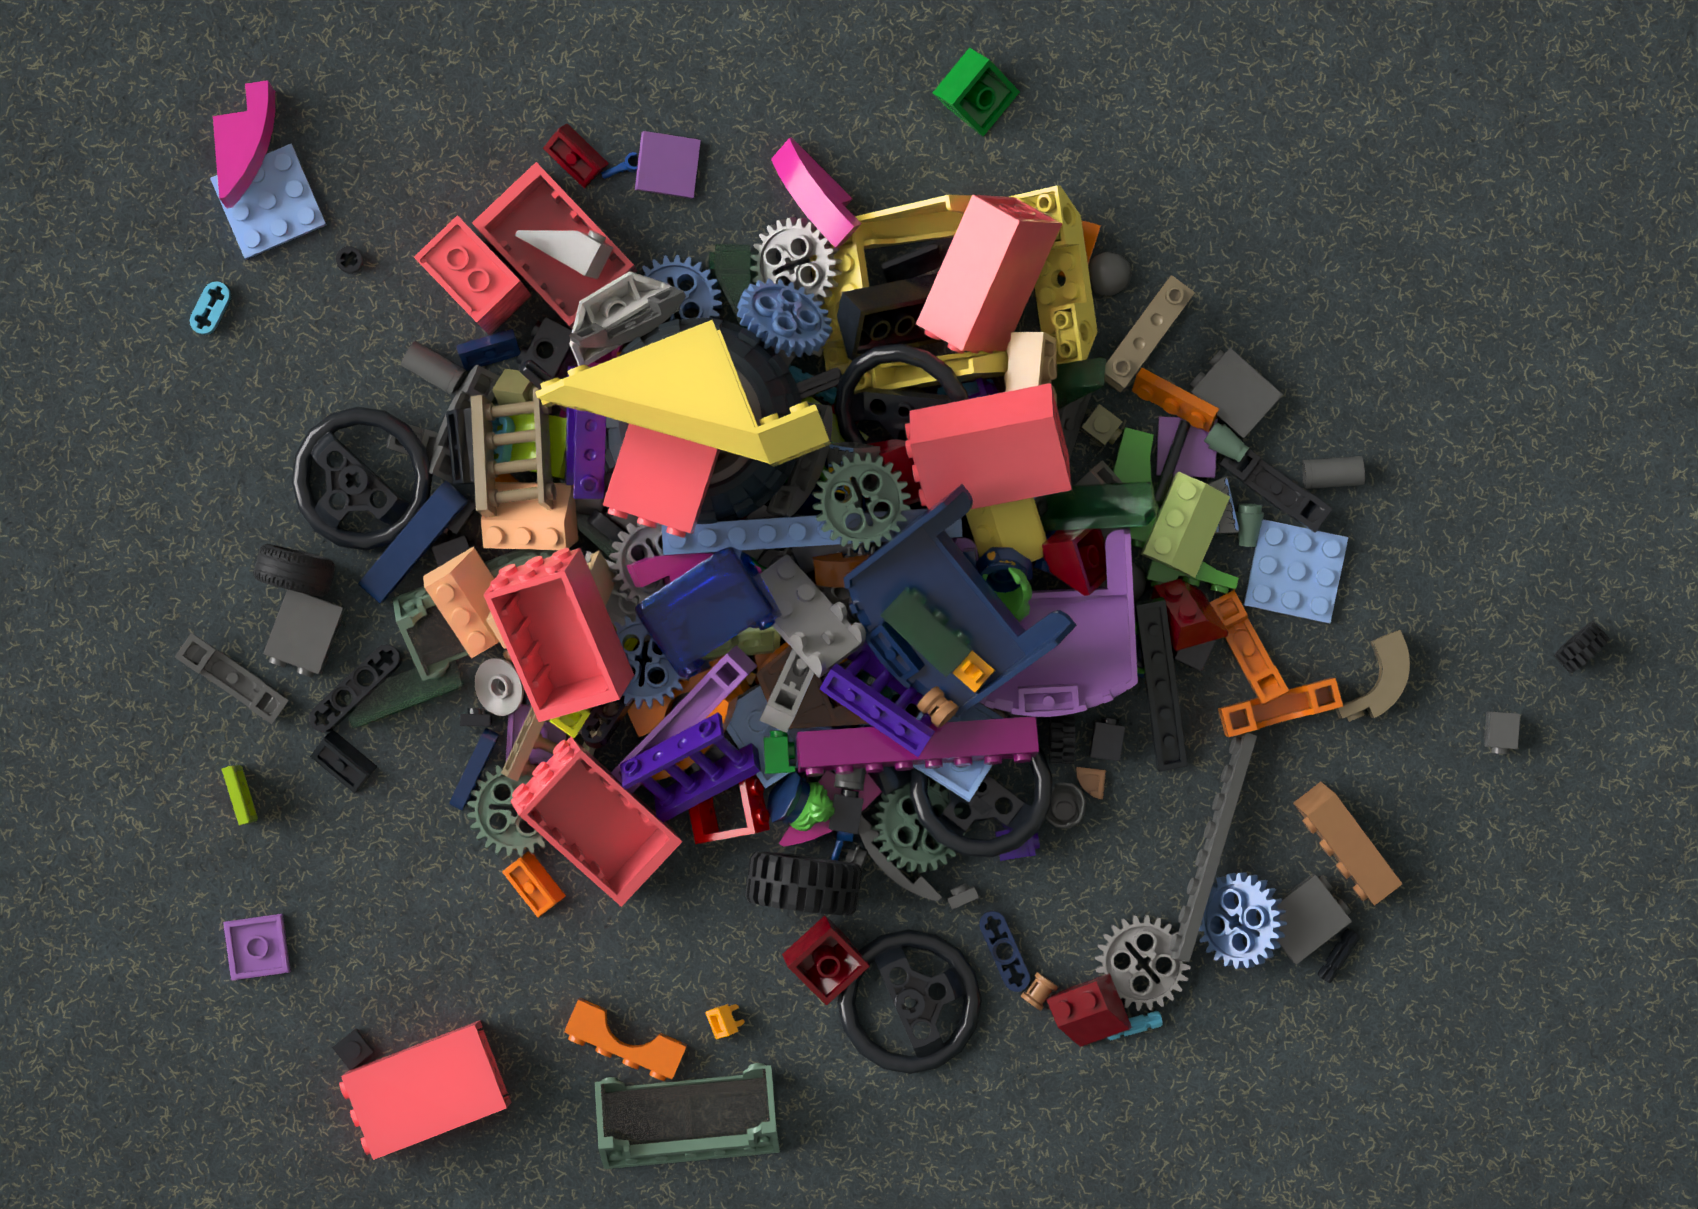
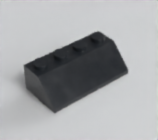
[837,273,944,360]

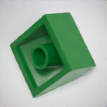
[932,48,1020,137]

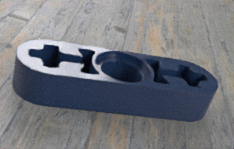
[449,728,500,811]
[979,911,1030,992]

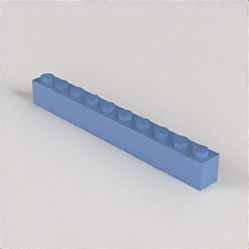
[661,508,962,555]

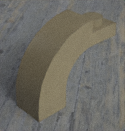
[1335,630,1410,722]

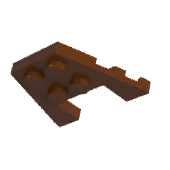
[756,645,869,729]

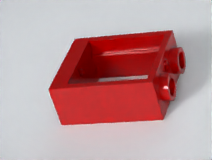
[689,774,770,844]

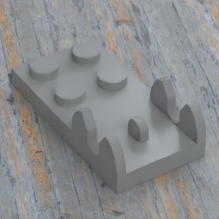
[741,554,866,678]

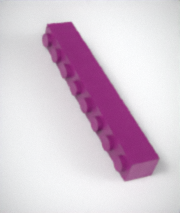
[796,717,1039,777]

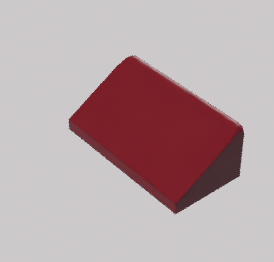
[543,124,609,189]

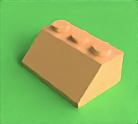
[481,482,579,550]
[423,546,499,659]

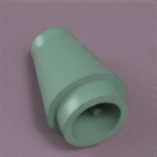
[1204,422,1249,462]
[1235,503,1264,547]

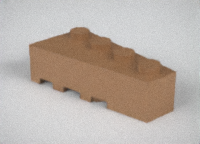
[1293,782,1402,906]

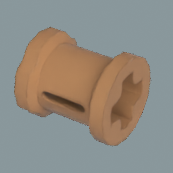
[1021,972,1058,1011]

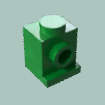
[764,730,796,774]

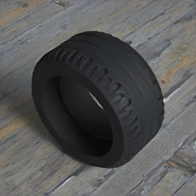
[253,544,335,597]

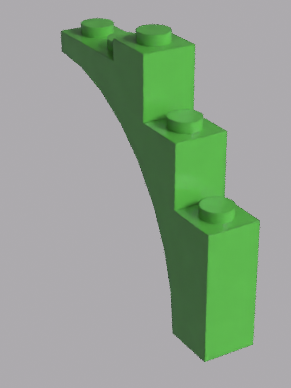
[1113,427,1239,594]

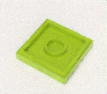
[222,765,258,825]

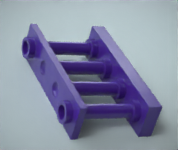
[565,366,606,499]
[820,640,935,757]
[620,713,761,822]

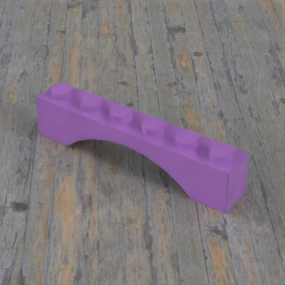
[611,645,757,793]

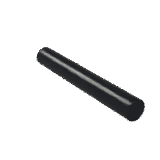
[1152,420,1191,505]

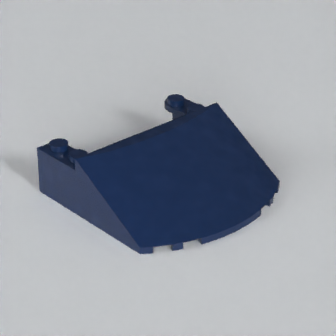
[843,484,1077,717]

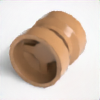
[917,686,959,728]

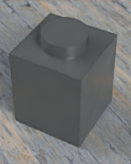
[1484,712,1520,754]

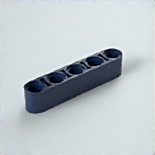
[358,481,469,604]

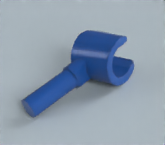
[601,152,638,179]
[830,831,853,861]

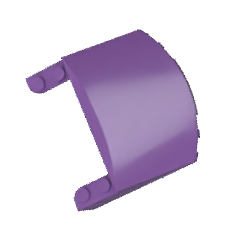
[951,528,1138,717]

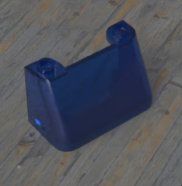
[634,547,782,678]

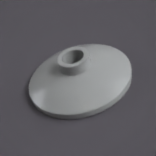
[475,658,524,716]

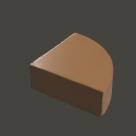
[1076,767,1106,799]

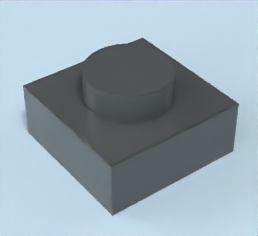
[947,883,979,909]

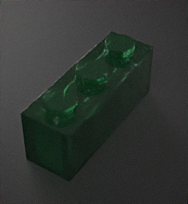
[880,586,972,677]

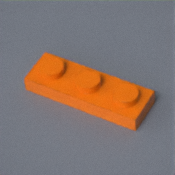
[1132,368,1219,433]

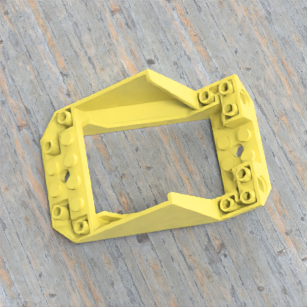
[810,186,1098,391]
[535,320,831,467]

